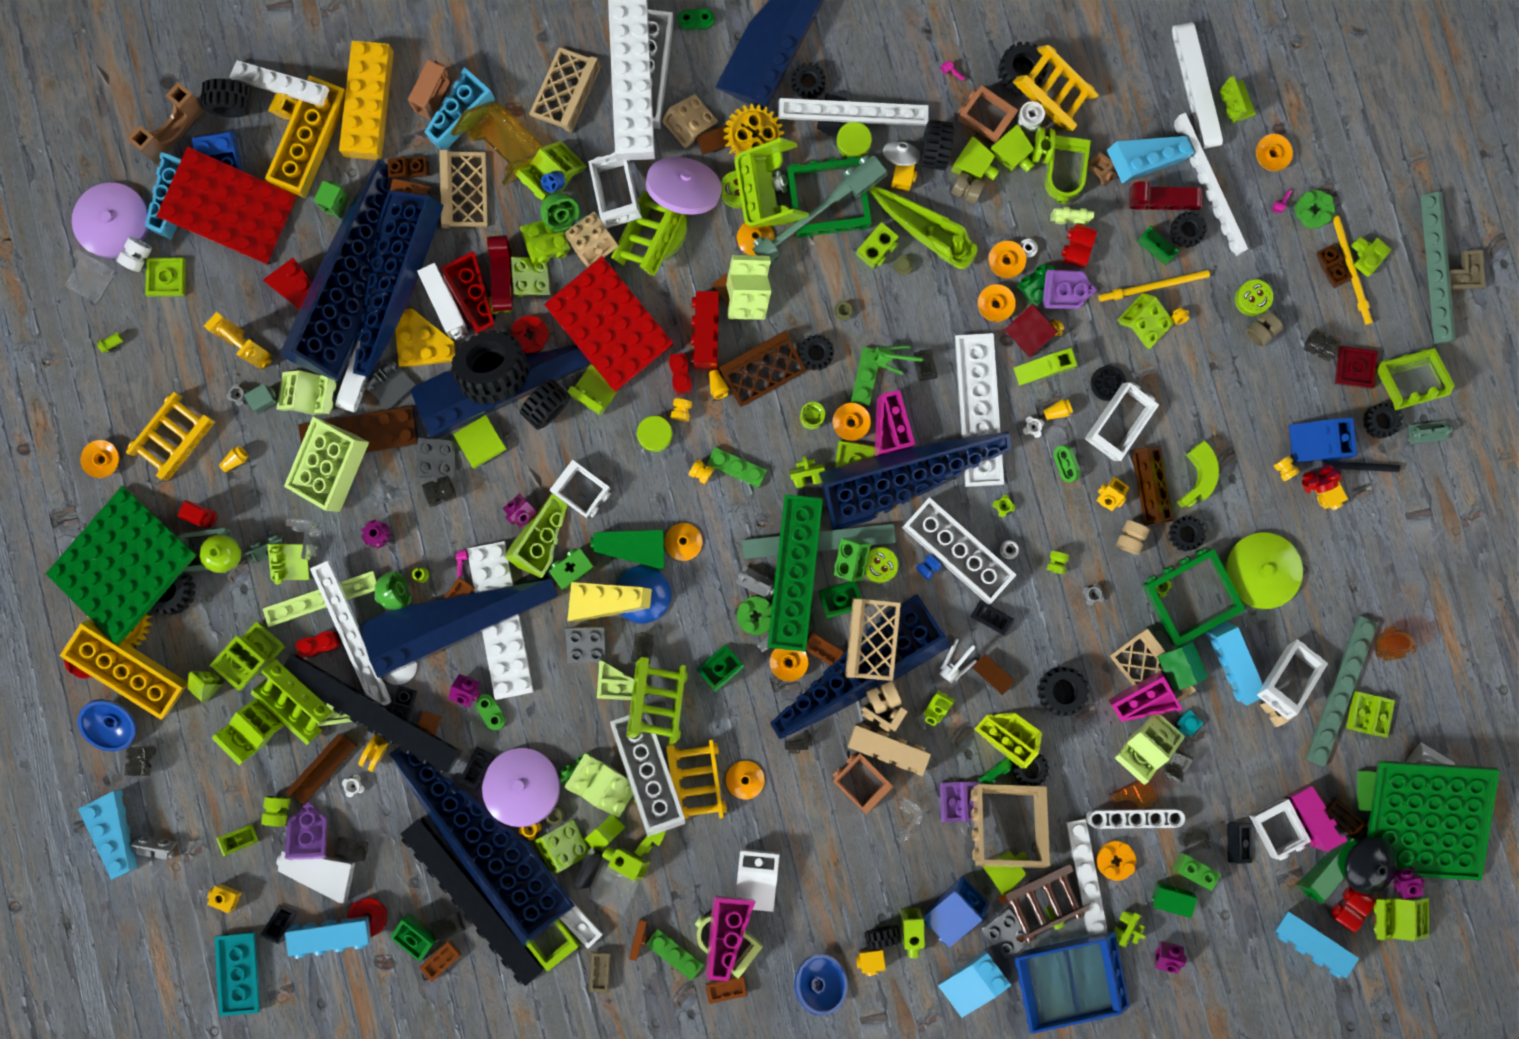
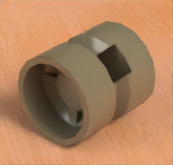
[951,171,986,205]
[1246,311,1283,347]

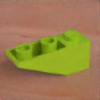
[1013,348,1077,386]
[187,671,223,702]

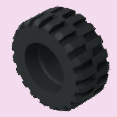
[451,330,529,404]

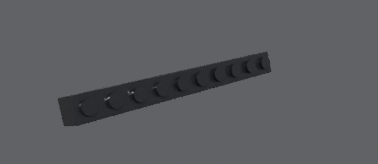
[284,654,462,774]
[400,817,545,986]

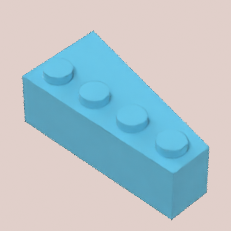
[425,67,496,150]
[1107,136,1195,184]
[145,152,181,240]
[78,789,138,880]
[1274,911,1359,979]

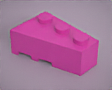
[874,390,915,457]
[1109,672,1183,722]
[1286,785,1348,852]

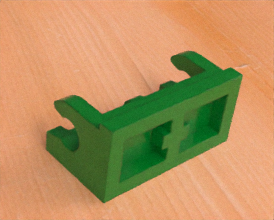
[1137,226,1180,266]
[1152,882,1198,919]

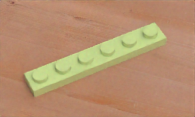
[263,571,377,627]

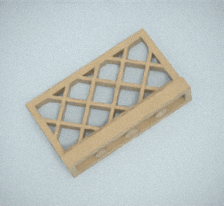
[529,47,602,133]
[440,150,487,229]
[845,598,901,681]
[1109,628,1196,715]

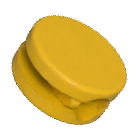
[358,733,390,772]

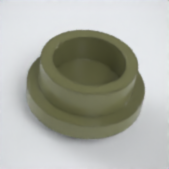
[894,256,913,275]
[834,301,853,321]
[545,806,565,825]

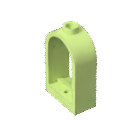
[695,914,763,979]

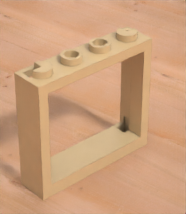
[971,784,1050,868]

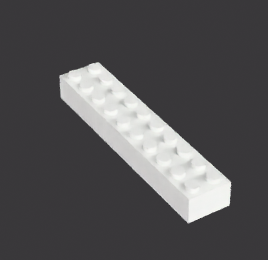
[608,0,655,161]

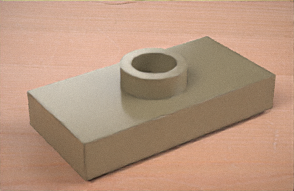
[589,951,611,993]

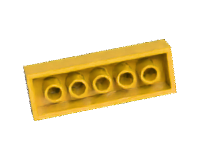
[339,41,394,160]
[265,75,346,198]
[60,620,188,720]

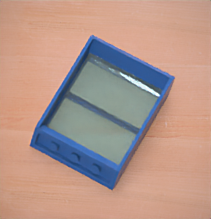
[1015,931,1130,1034]

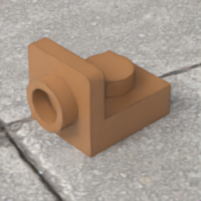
[1087,152,1117,186]

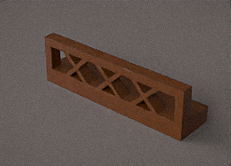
[1132,446,1174,526]
[285,733,358,805]

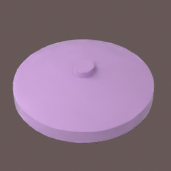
[646,157,722,215]
[72,182,149,258]
[482,748,560,827]

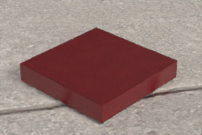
[1004,303,1059,358]
[1334,346,1378,389]

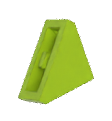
[584,814,625,851]
[216,824,259,857]

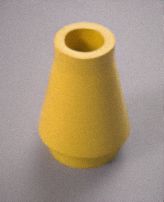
[708,370,729,400]
[1043,399,1073,421]
[219,446,249,473]

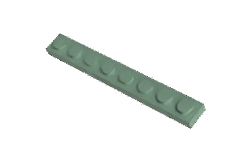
[1421,191,1456,344]
[1304,616,1378,767]

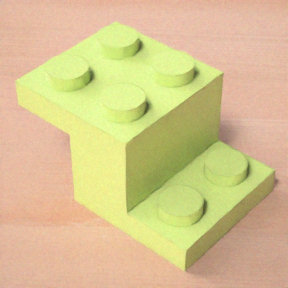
[726,255,771,320]
[277,370,336,415]
[1115,714,1185,785]
[565,753,633,817]

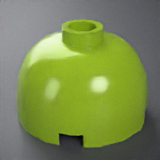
[199,534,241,573]

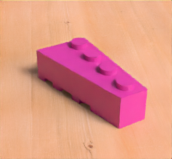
[705,895,756,981]

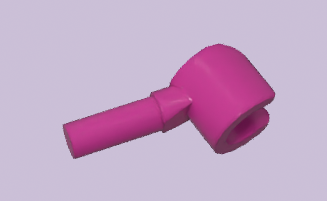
[940,61,965,81]
[1272,190,1292,214]
[456,550,468,577]

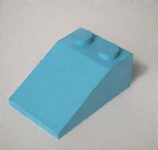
[938,950,1011,1017]

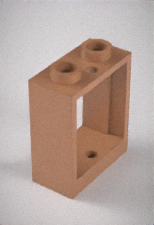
[408,60,451,120]
[958,85,1018,145]
[832,753,893,814]

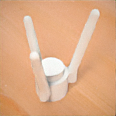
[940,639,977,684]

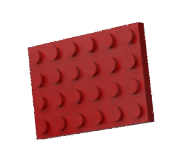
[156,147,297,265]
[544,256,674,392]

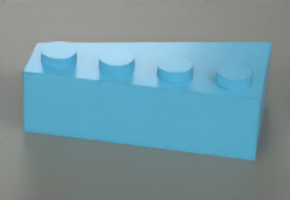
[1205,621,1263,706]
[285,916,371,958]

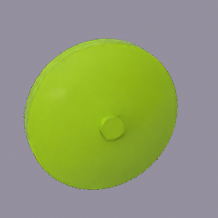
[1224,532,1303,609]

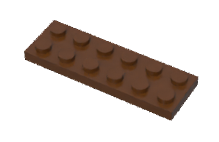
[298,406,418,453]

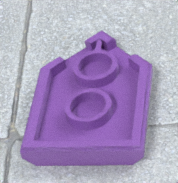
[1043,270,1097,309]
[285,801,327,860]

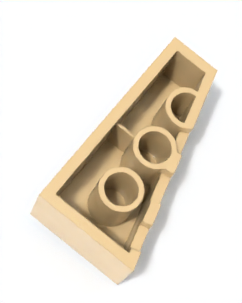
[847,723,931,777]

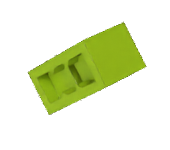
[856,222,899,269]

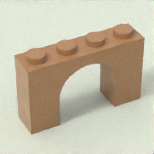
[127,82,205,164]

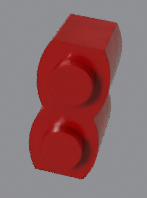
[1061,223,1098,269]
[669,353,692,396]
[178,500,218,529]
[295,631,342,658]
[1331,887,1376,933]

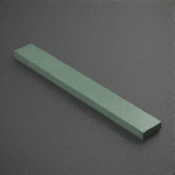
[741,524,896,560]

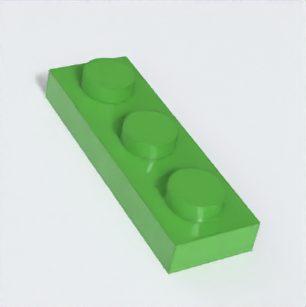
[851,347,878,407]
[707,447,767,488]
[645,928,704,981]

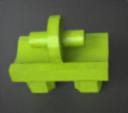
[789,455,825,488]
[923,690,955,726]
[1113,911,1147,947]

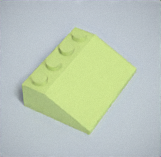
[284,417,369,512]

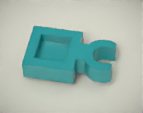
[1175,709,1204,743]

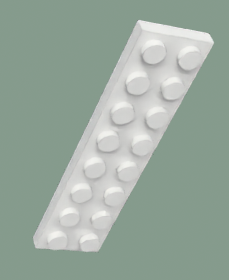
[955,333,1004,487]
[467,541,534,700]

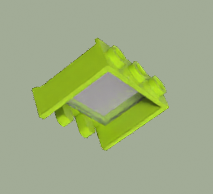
[1376,348,1455,410]

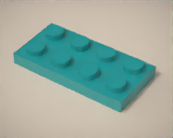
[214,932,261,1017]

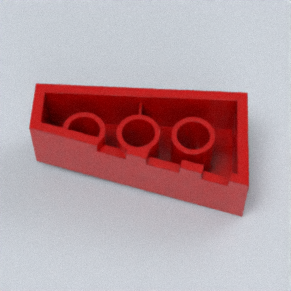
[440,251,495,336]
[263,258,313,310]
[691,291,719,370]

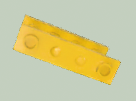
[1013,45,1099,132]
[204,311,274,370]
[126,392,215,482]
[666,739,727,819]

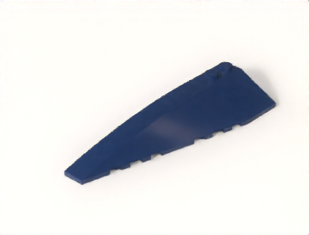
[353,190,444,377]
[410,345,592,439]
[819,431,1012,530]
[358,579,559,678]
[770,594,950,739]

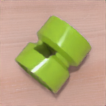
[800,402,825,430]
[261,796,290,827]

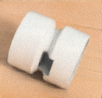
[1016,101,1045,133]
[117,236,152,272]

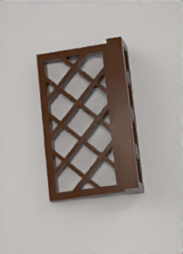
[718,330,807,407]

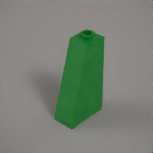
[590,530,665,570]
[1296,836,1359,904]

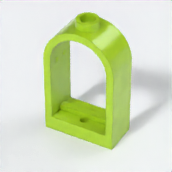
[1045,135,1091,204]
[527,919,580,972]

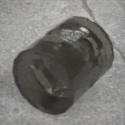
[1303,328,1340,362]
[422,475,457,508]
[124,747,153,776]

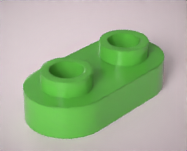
[1054,445,1081,483]
[476,694,506,730]

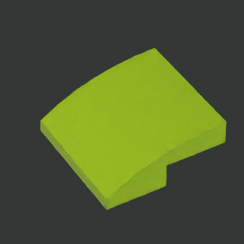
[453,415,507,469]
[1346,691,1395,738]

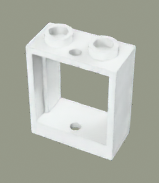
[549,460,611,519]
[1249,798,1311,860]

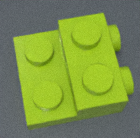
[519,221,571,264]

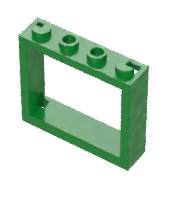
[787,156,872,238]
[1141,547,1246,647]

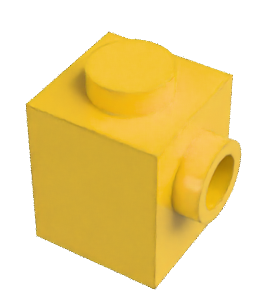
[268,94,298,120]
[891,164,917,191]
[1315,481,1348,510]
[207,884,242,913]
[856,948,886,976]

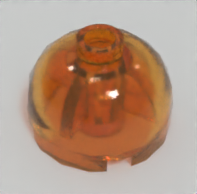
[1375,627,1417,661]

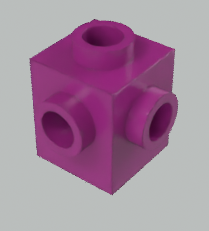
[502,493,537,529]
[361,519,391,549]
[448,674,481,708]
[1393,867,1425,899]
[1155,941,1187,974]

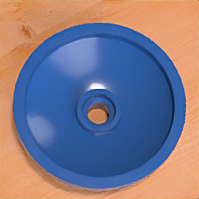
[615,566,671,623]
[77,699,136,752]
[794,954,848,1016]

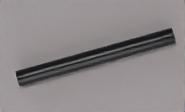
[1322,461,1400,472]

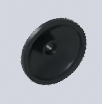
[1345,836,1397,895]

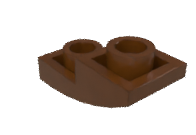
[696,125,739,155]
[387,156,429,179]
[1316,244,1352,288]
[972,654,1016,696]

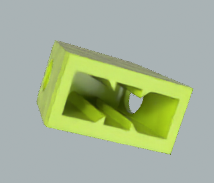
[990,124,1035,173]
[951,136,999,180]
[602,847,651,881]
[982,850,1030,895]
[900,908,925,958]

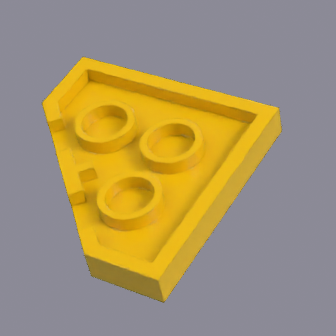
[395,309,456,368]

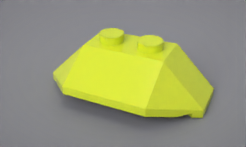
[975,713,1042,768]

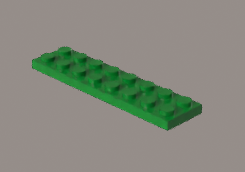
[767,494,823,652]

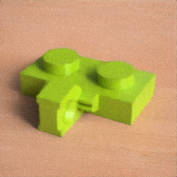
[1351,237,1392,277]

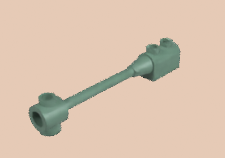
[752,155,887,265]

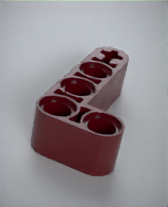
[1129,181,1203,210]
[487,235,513,312]

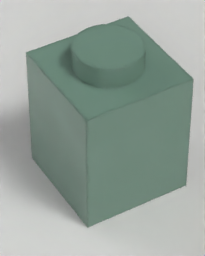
[244,383,278,414]

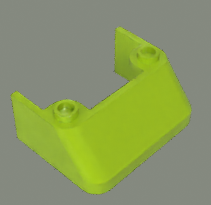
[735,138,809,227]

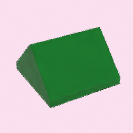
[818,581,862,619]
[1157,641,1208,692]
[696,644,745,692]
[390,913,439,962]

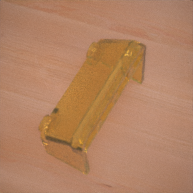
[451,101,545,185]

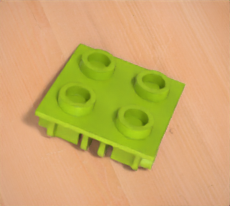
[510,257,550,298]
[267,544,310,585]

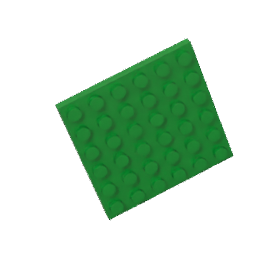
[45,486,197,645]
[1367,760,1500,881]

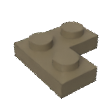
[1449,250,1485,290]

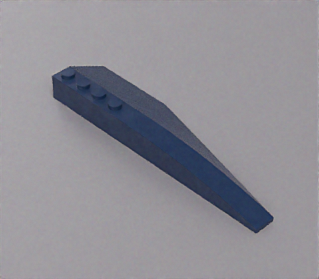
[715,0,824,110]
[280,158,392,381]
[389,746,575,947]

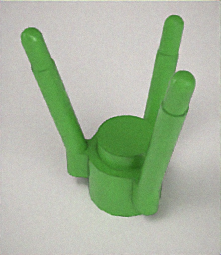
[874,345,923,375]

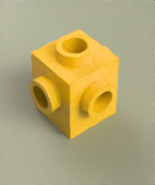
[1096,476,1129,511]

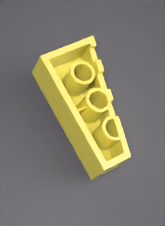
[568,582,652,622]

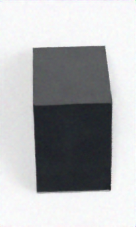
[260,904,297,944]

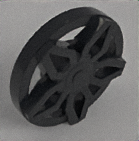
[1090,365,1127,401]

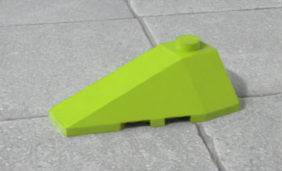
[504,493,567,578]

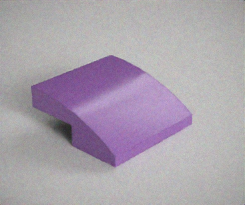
[939,781,980,822]

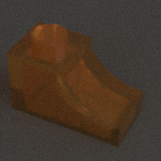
[1109,780,1158,809]

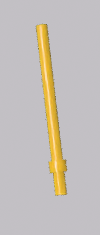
[1332,216,1373,325]
[1098,270,1210,302]

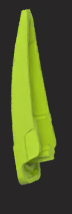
[869,186,977,269]

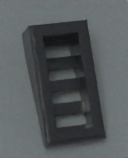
[971,600,1015,637]
[459,747,495,792]

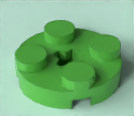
[1295,190,1335,229]
[737,596,772,635]

